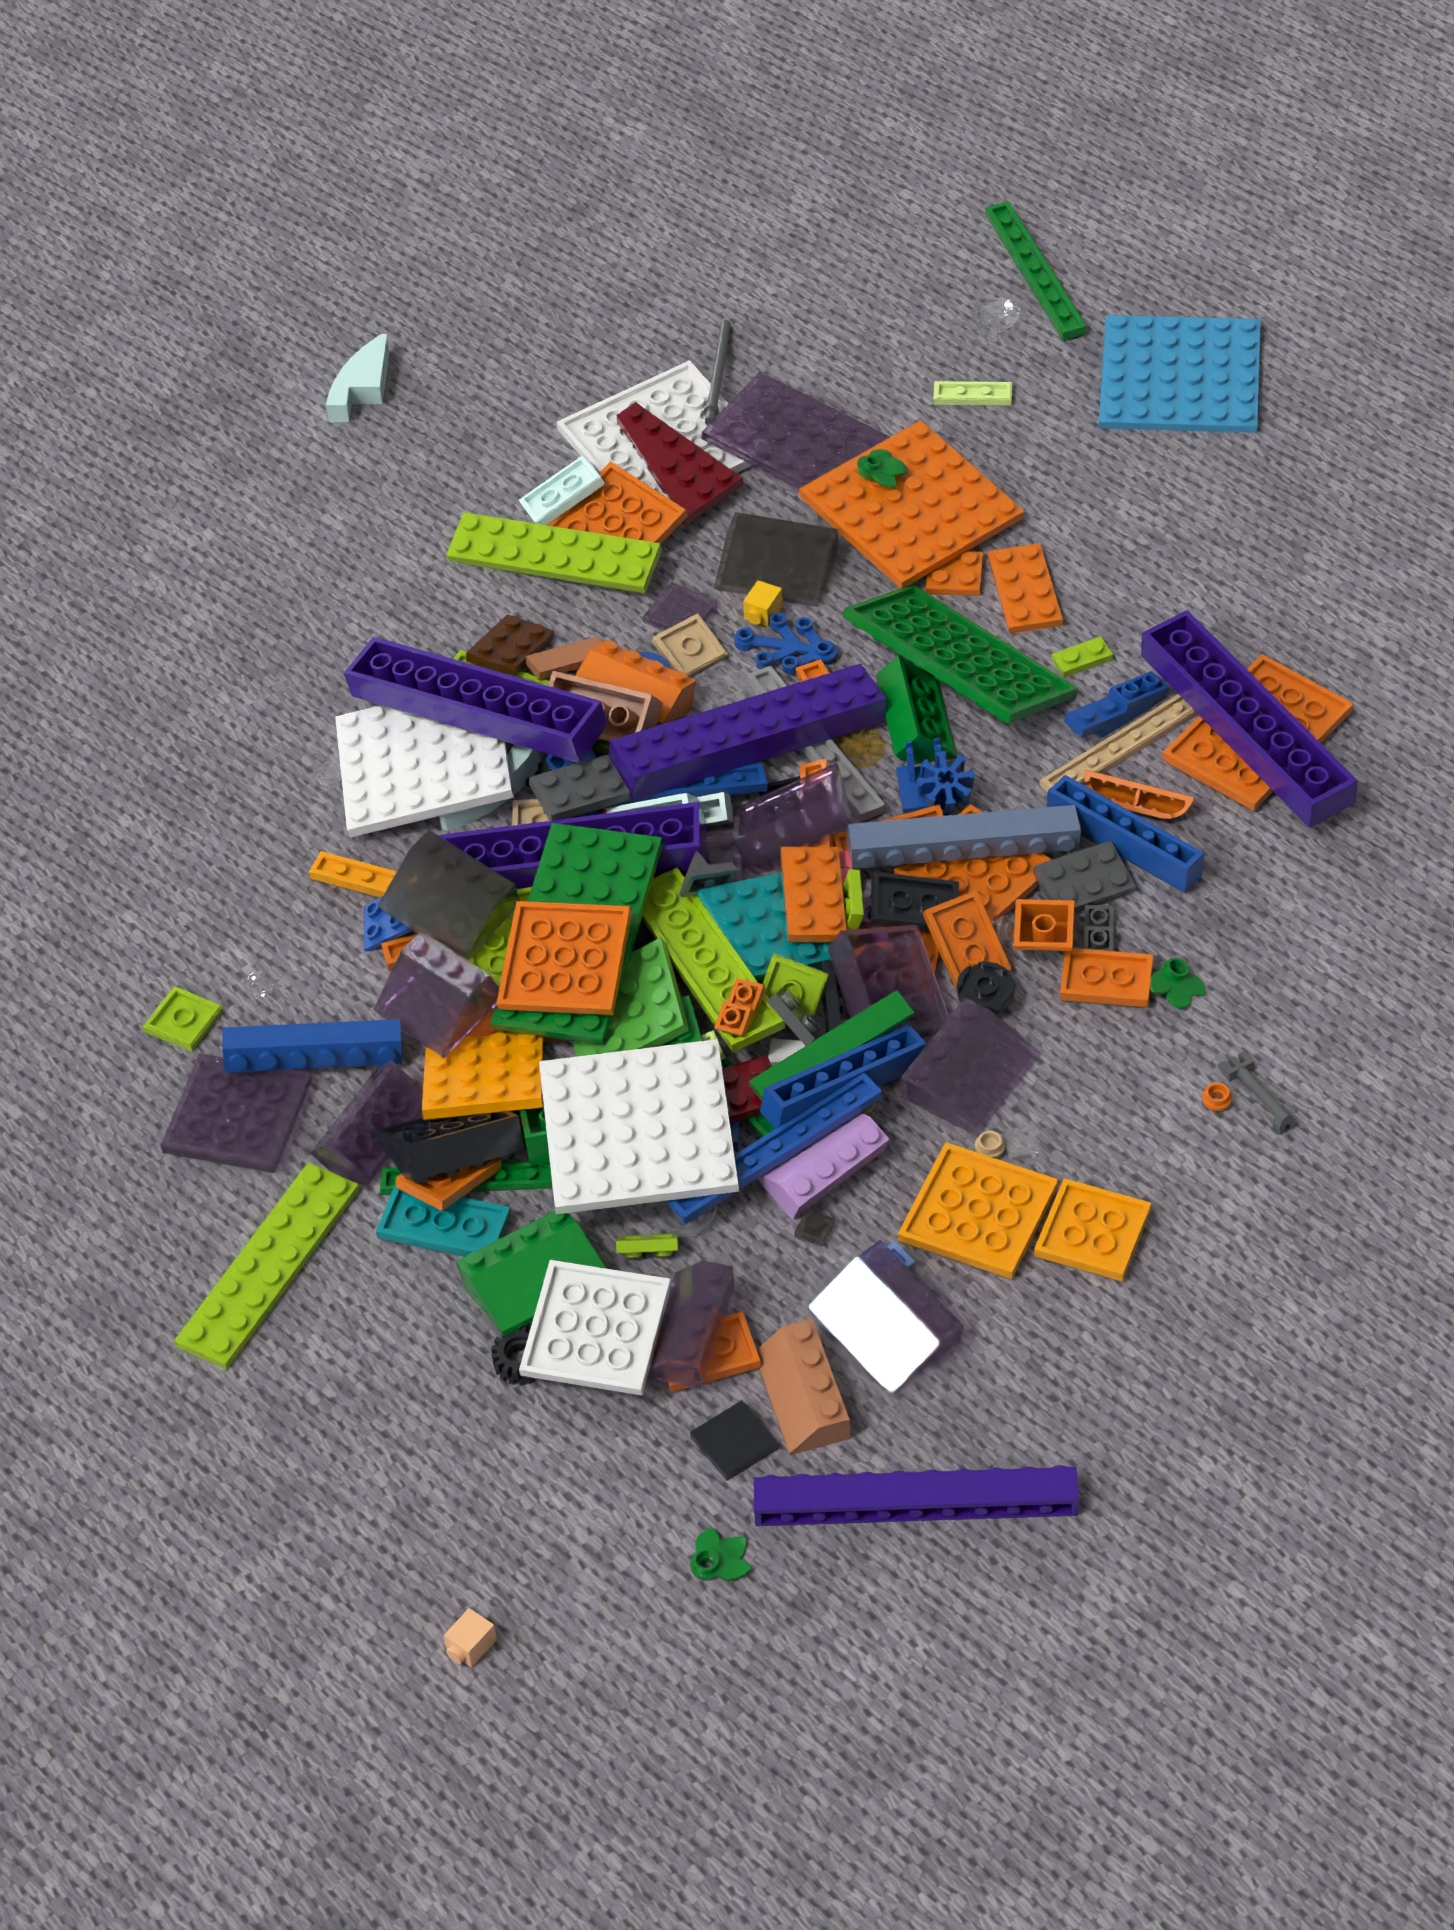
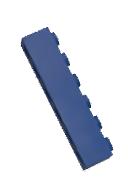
[1047,775,1204,893]
[222,1019,402,1073]
[760,1024,927,1129]

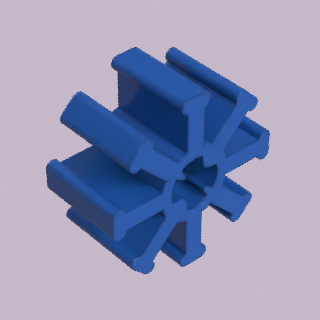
[917,751,975,814]

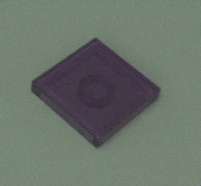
[643,582,718,631]

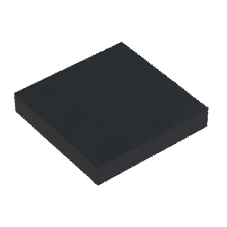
[690,1400,779,1481]

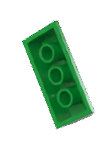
[876,656,957,765]

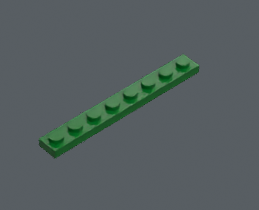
[985,201,1086,341]

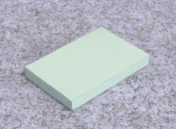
[519,455,605,525]

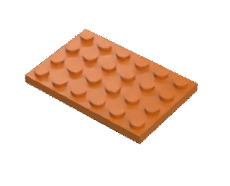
[1162,654,1353,811]

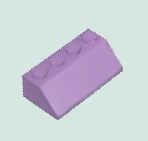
[757,1113,890,1219]

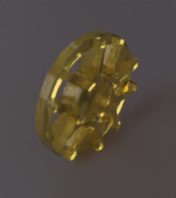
[834,728,885,769]

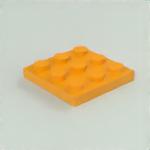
[1034,1178,1151,1282]

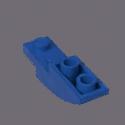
[1064,671,1169,738]

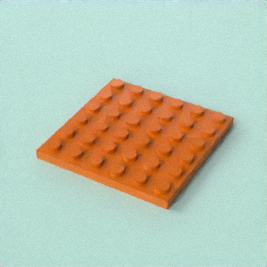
[799,420,1024,589]

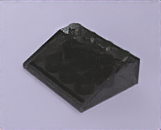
[714,512,839,607]
[378,829,520,964]

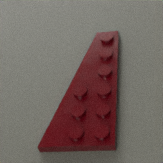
[616,402,743,526]

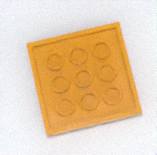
[422,1032,544,1120]
[898,1142,1058,1280]

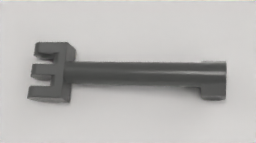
[1218,1052,1295,1134]

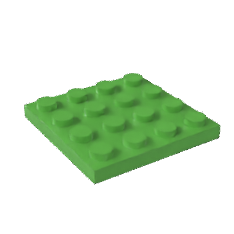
[573,937,689,1057]

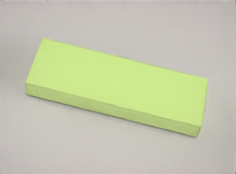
[933,381,1012,405]

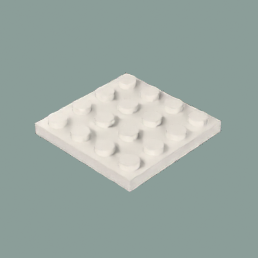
[519,1260,672,1395]

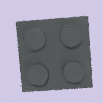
[767,988,820,1046]

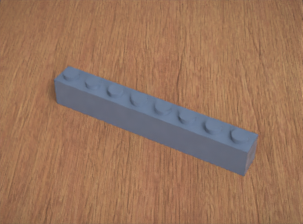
[847,805,1081,869]

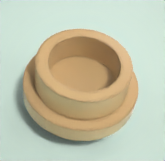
[975,1131,1005,1159]

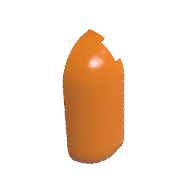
[1084,770,1195,819]

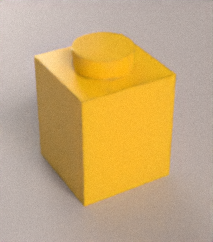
[743,580,783,627]

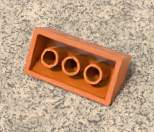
[575,640,696,726]

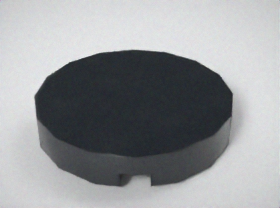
[956,961,1016,1015]

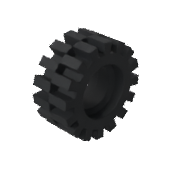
[491,1326,535,1386]

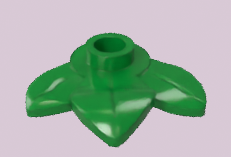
[857,449,909,488]
[1150,958,1206,1009]
[690,1527,751,1581]

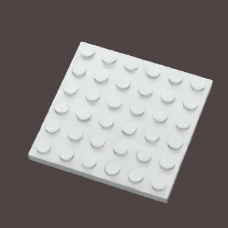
[557,360,771,498]
[335,705,514,838]
[539,1039,739,1214]

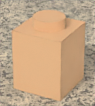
[444,1608,497,1668]

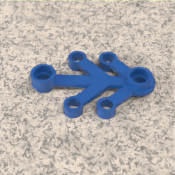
[734,613,838,674]

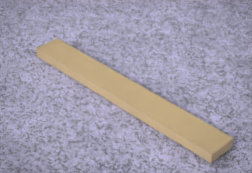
[1040,694,1197,792]

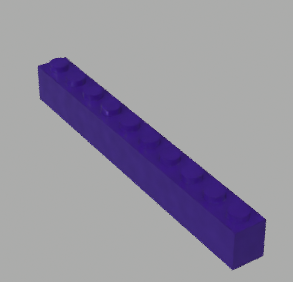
[754,1465,1079,1526]

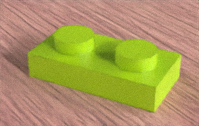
[1051,636,1113,678]
[616,1233,679,1258]

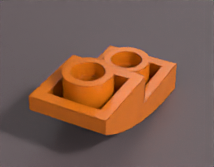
[714,978,766,1037]

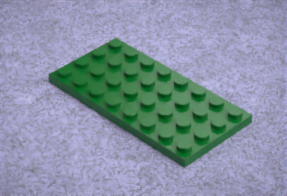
[843,584,1078,724]
[490,823,664,1045]

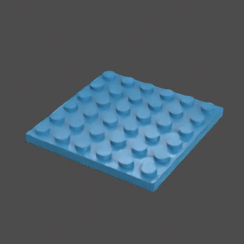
[1099,315,1261,433]

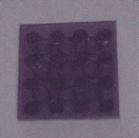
[160,1053,312,1173]

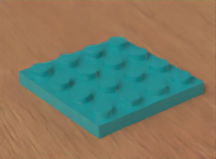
[697,872,850,982]

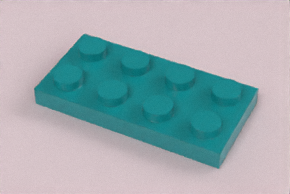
[376,1183,511,1257]

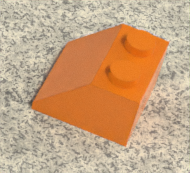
[1013,899,1075,951]

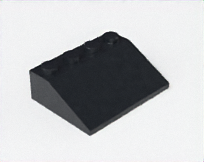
[374,1111,524,1183]

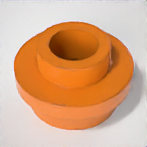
[1202,1082,1232,1111]

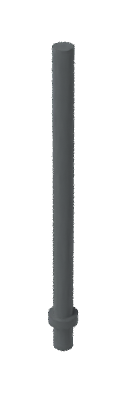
[703,320,731,426]

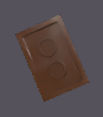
[466,614,554,676]

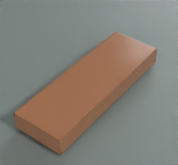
[526,636,602,680]

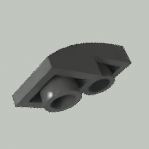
[1084,905,1114,951]

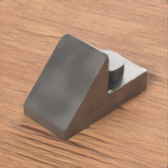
[679,851,738,898]

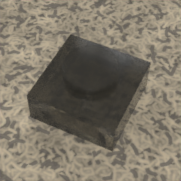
[794,1209,835,1247]

